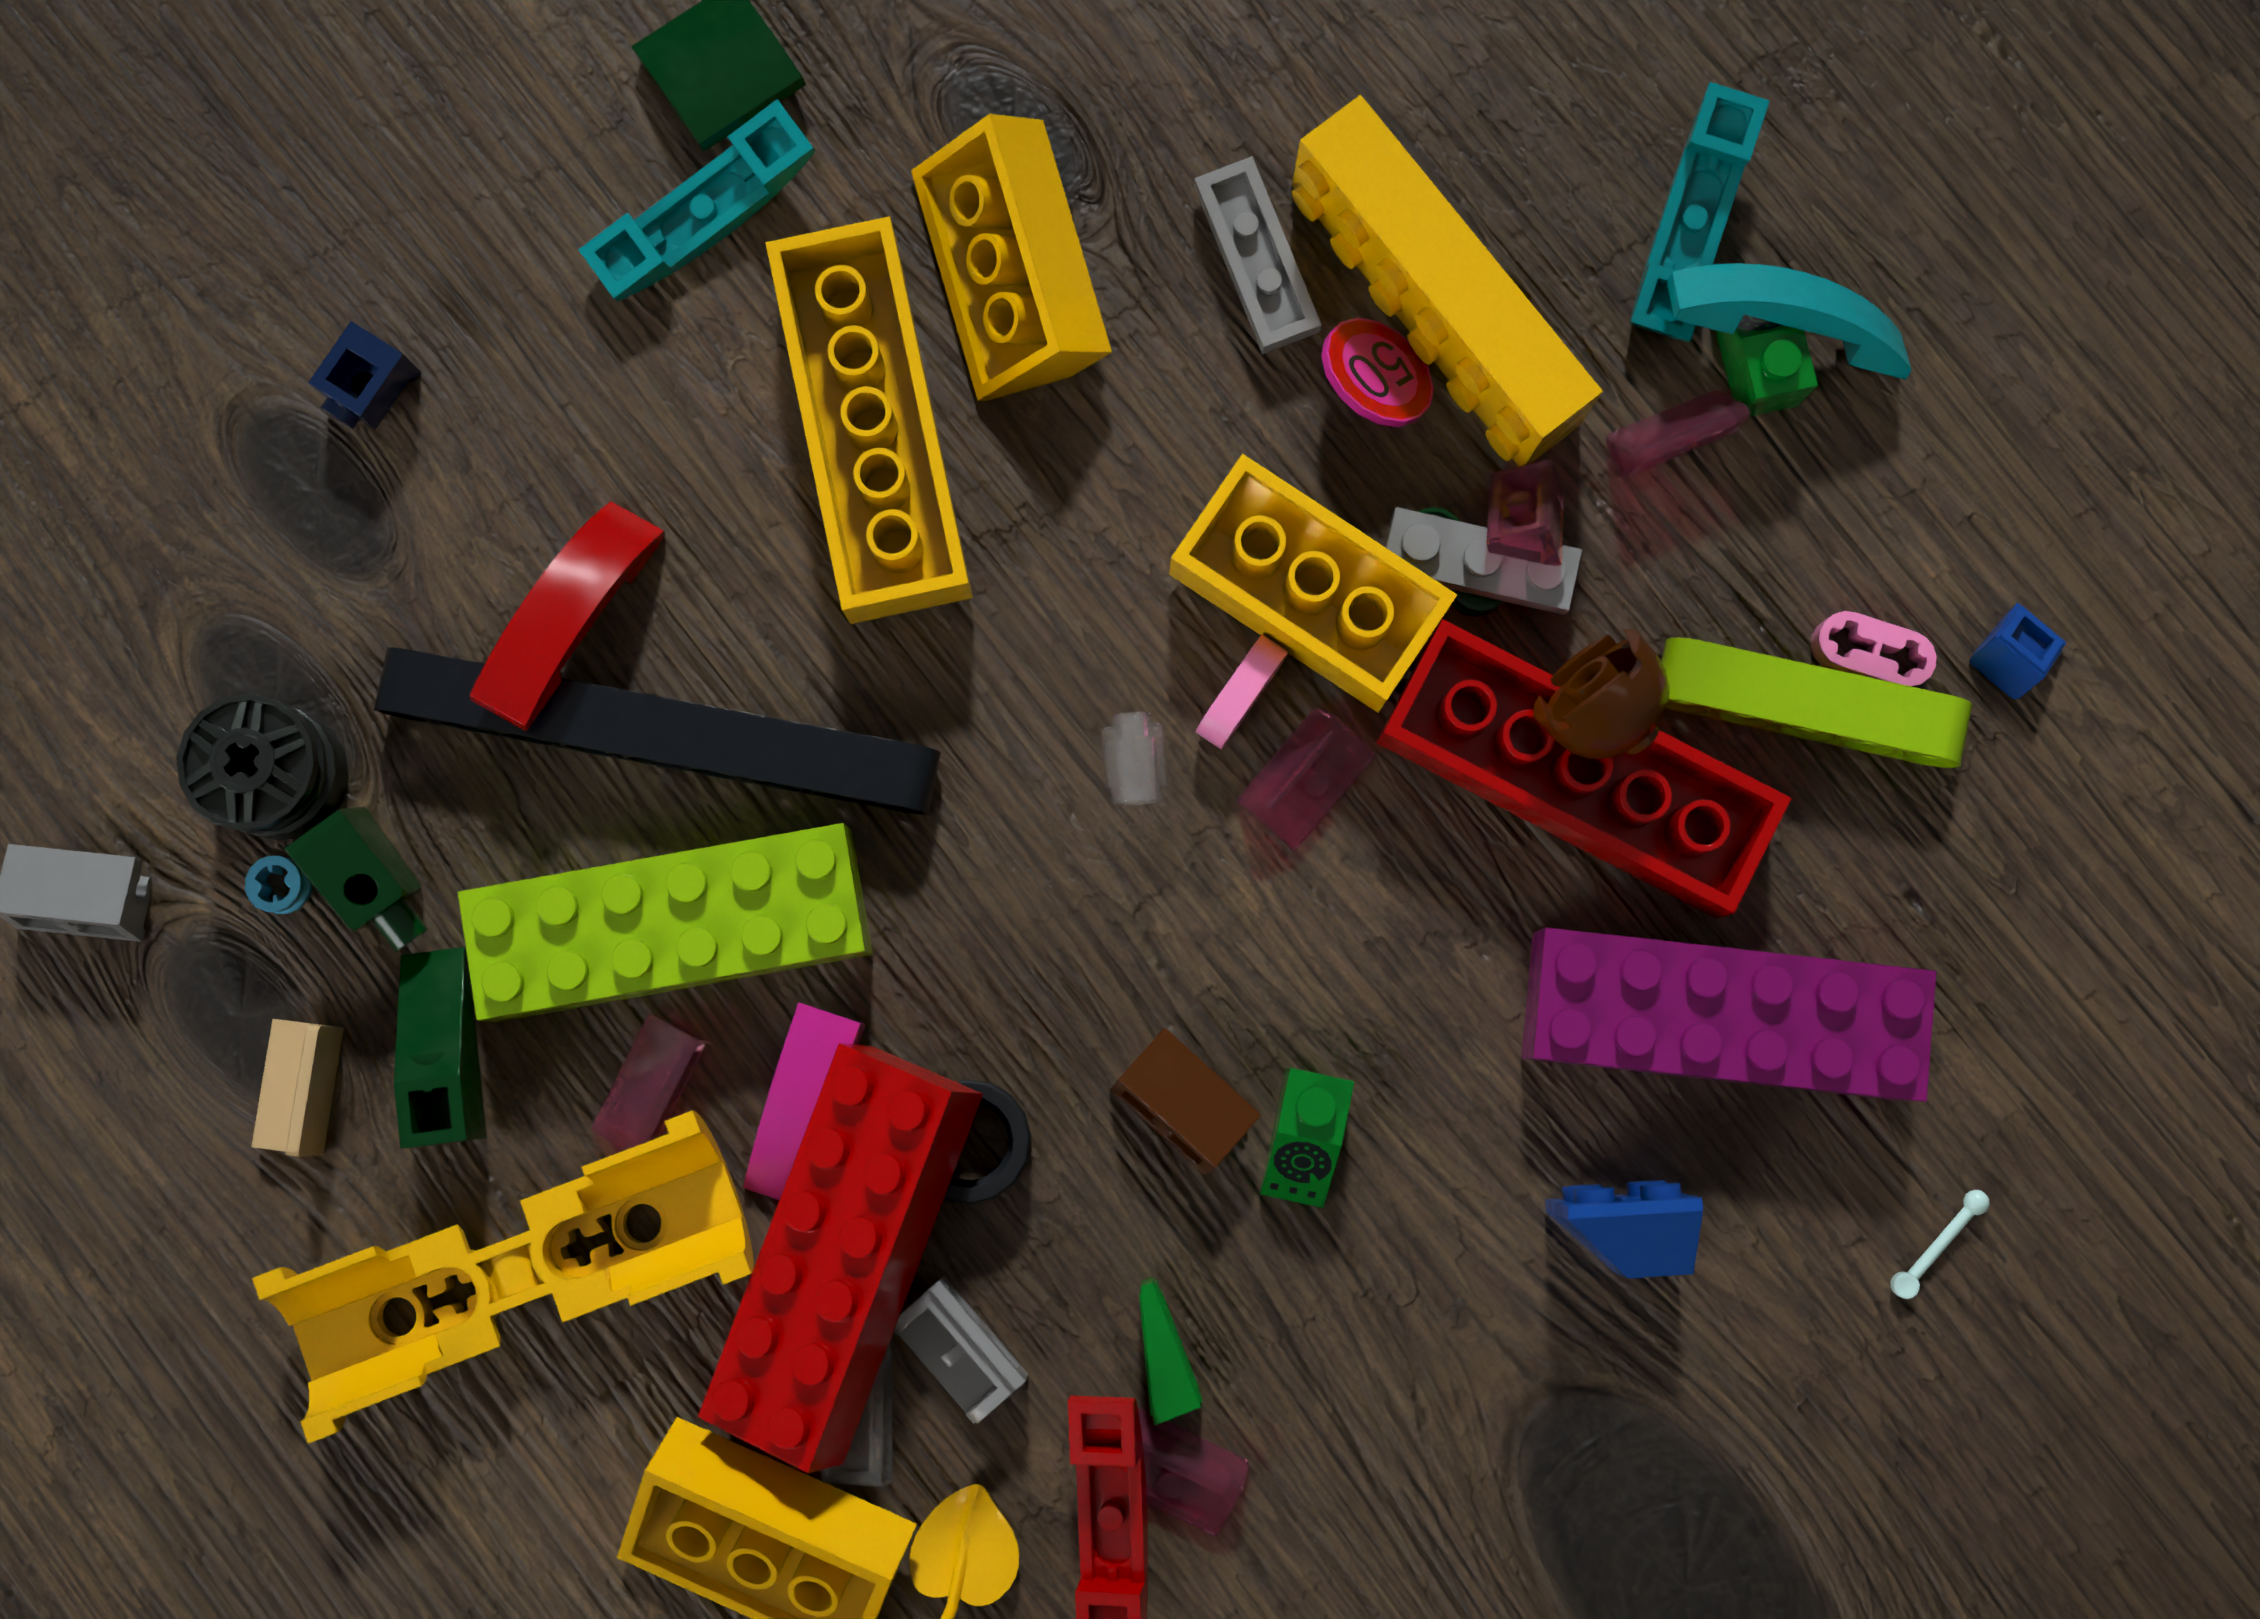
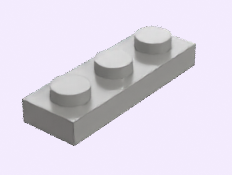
[1194,156,1322,354]
[1385,507,1582,615]

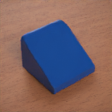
[1969,602,2066,700]

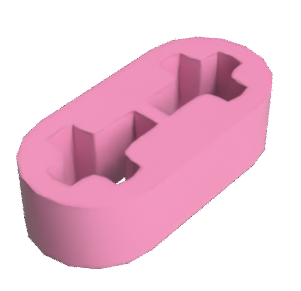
[1811,611,1937,687]
[1195,634,1289,750]

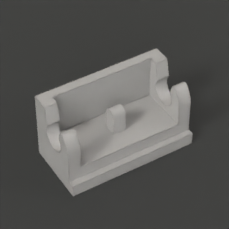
[0,844,152,942]
[894,1276,1028,1424]

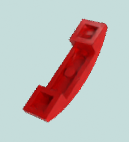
[469,501,665,731]
[1068,1395,1148,1619]

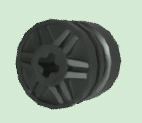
[176,693,349,841]

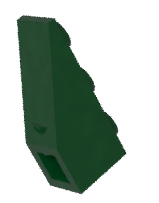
[394,947,487,1149]

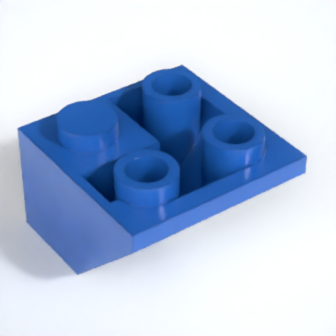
[1545,1180,1703,1278]

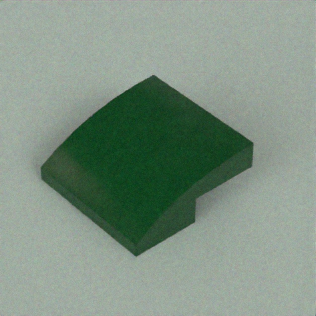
[631,0,806,152]

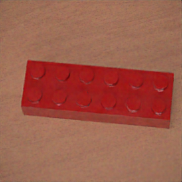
[1376,619,1792,918]
[698,1043,983,1473]

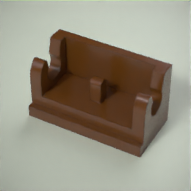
[1109,1028,1261,1176]

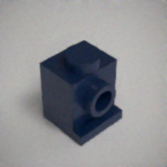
[308,321,421,430]

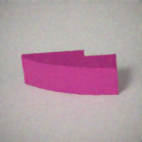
[743,1002,866,1200]

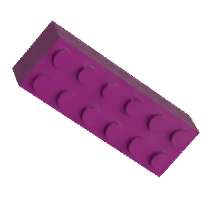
[1521,927,1937,1102]

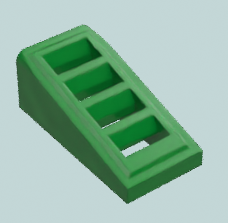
[1139,1276,1203,1425]

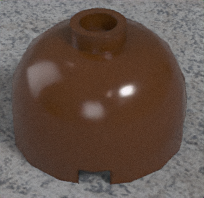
[1533,629,1669,759]

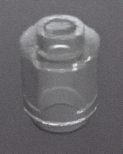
[1101,712,1169,806]

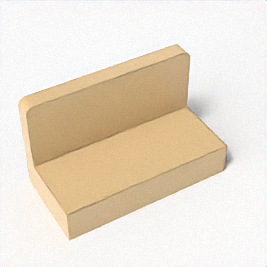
[251,1019,344,1157]

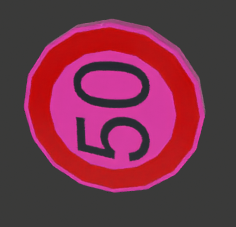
[1321,317,1434,427]

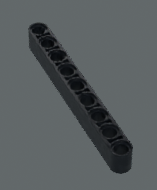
[374,647,941,815]

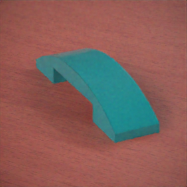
[1629,82,1770,343]
[578,99,816,302]
[1667,263,1912,380]

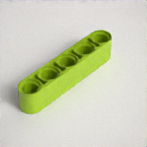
[1661,637,1972,768]

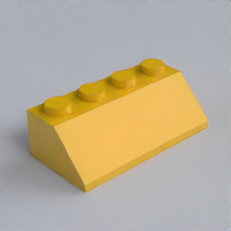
[911,114,1112,401]
[1169,453,1457,713]
[616,1417,917,1619]

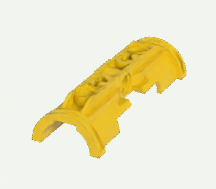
[252,1110,754,1444]

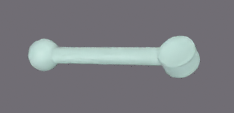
[1890,1190,1990,1299]

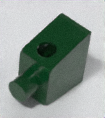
[284,806,428,952]

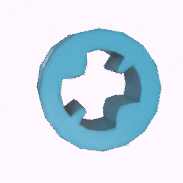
[245,856,312,914]

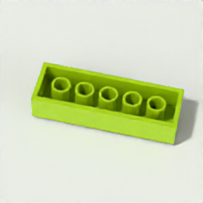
[458,823,873,1022]

